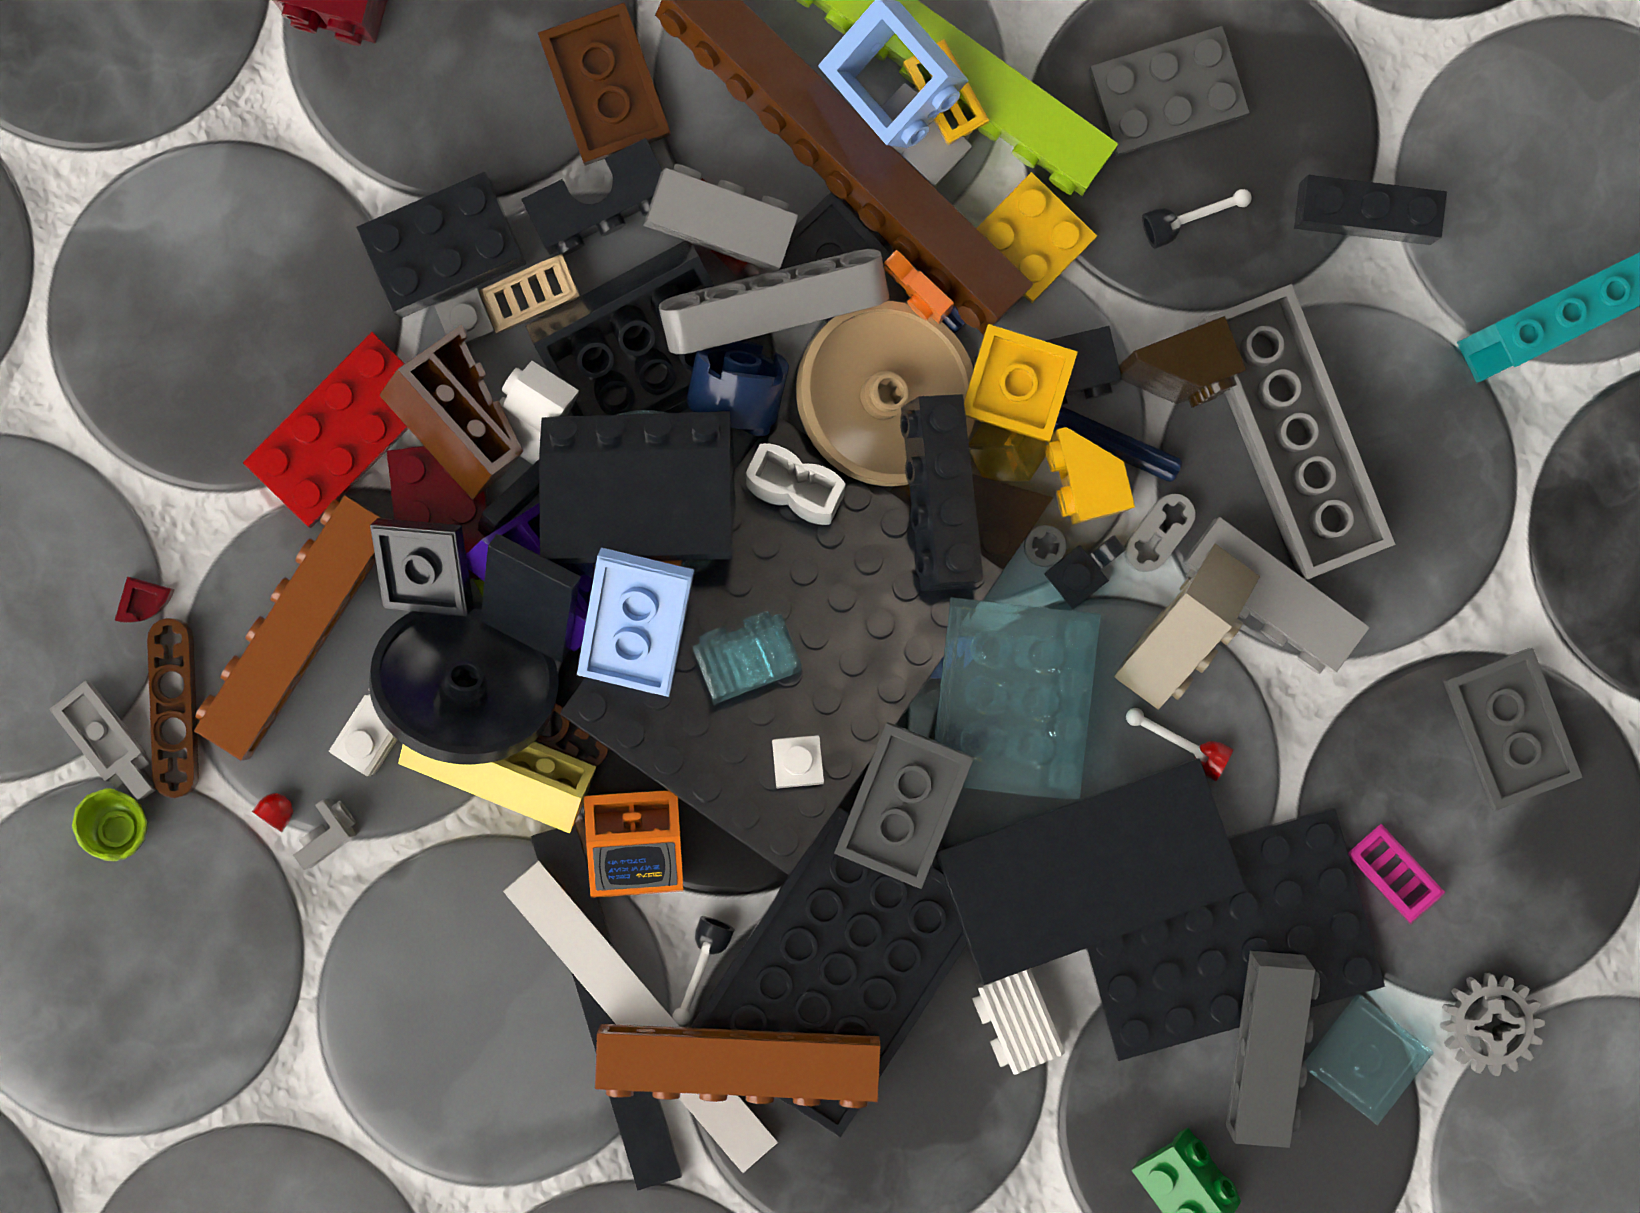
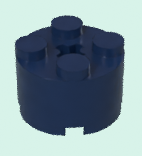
[686,340,789,436]

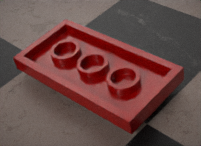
[243,332,409,528]

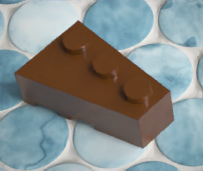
[380,324,523,500]

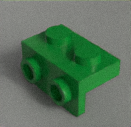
[1132,1128,1241,1213]

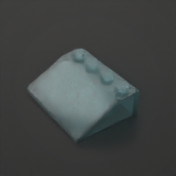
[935,597,1101,799]

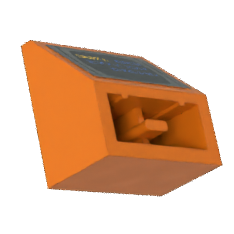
[584,791,684,898]

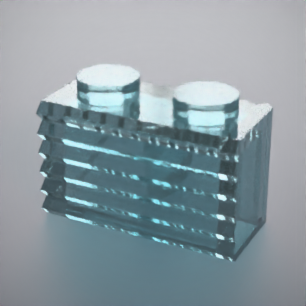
[693,611,802,705]

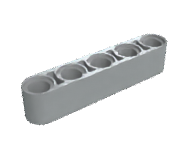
[659,249,889,354]

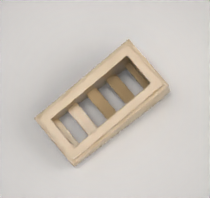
[479,254,580,334]

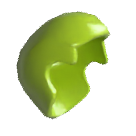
[72,788,148,862]

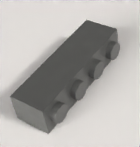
[1226,951,1320,1148]

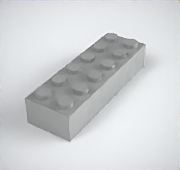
[1198,284,1396,580]

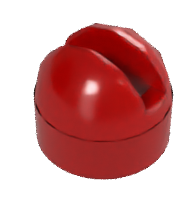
[252,793,293,832]

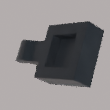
[1044,535,1126,609]

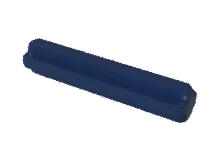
[1054,407,1182,482]

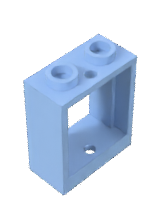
[818,0,969,148]

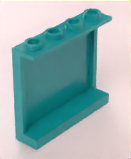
[1457,252,1640,383]

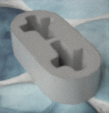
[1124,494,1195,572]

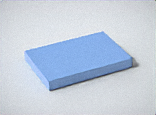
[577,547,694,697]

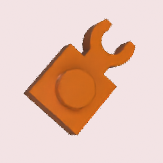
[883,250,954,324]

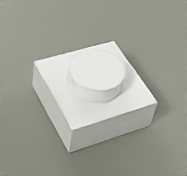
[772,735,824,789]

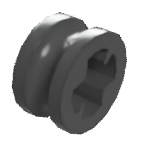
[1023,525,1067,567]

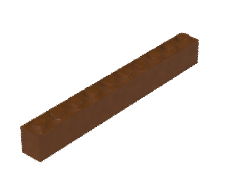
[655,0,1033,335]

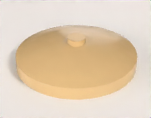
[796,301,975,486]

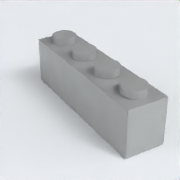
[1182,517,1370,674]

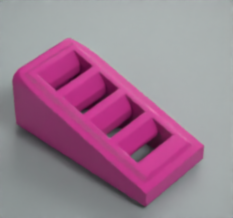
[1348,824,1445,925]

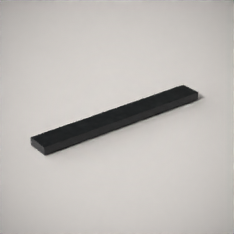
[531,822,682,1191]

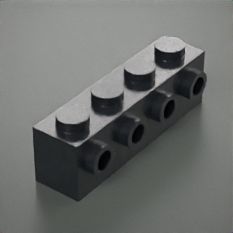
[900,394,984,591]

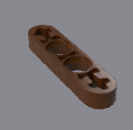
[147,618,199,798]

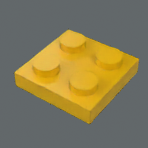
[976,172,1097,303]
[964,324,1078,442]

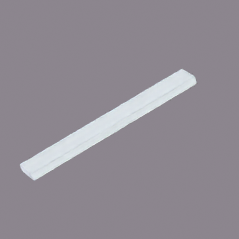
[503,860,778,1173]

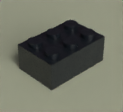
[356,171,527,318]

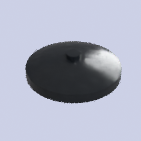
[369,601,559,765]

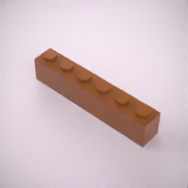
[194,495,384,761]
[595,1024,880,1108]

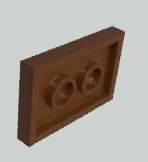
[538,2,671,166]

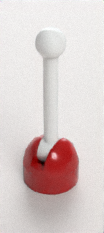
[1126,708,1234,781]

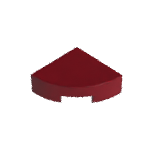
[115,577,175,623]

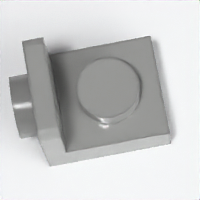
[293,798,357,870]

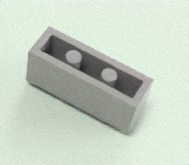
[643,164,798,271]

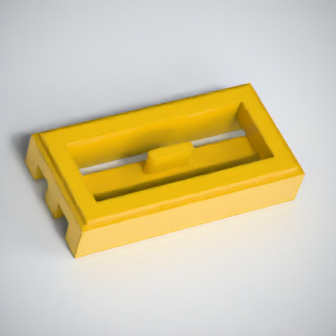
[903,39,989,145]

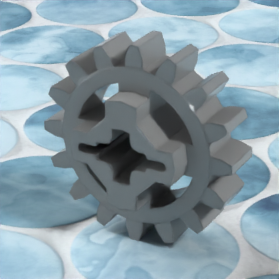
[1440,973,1545,1076]

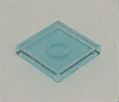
[1306,994,1434,1125]

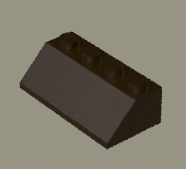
[1119,316,1246,408]

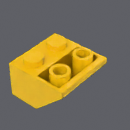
[1045,427,1135,525]

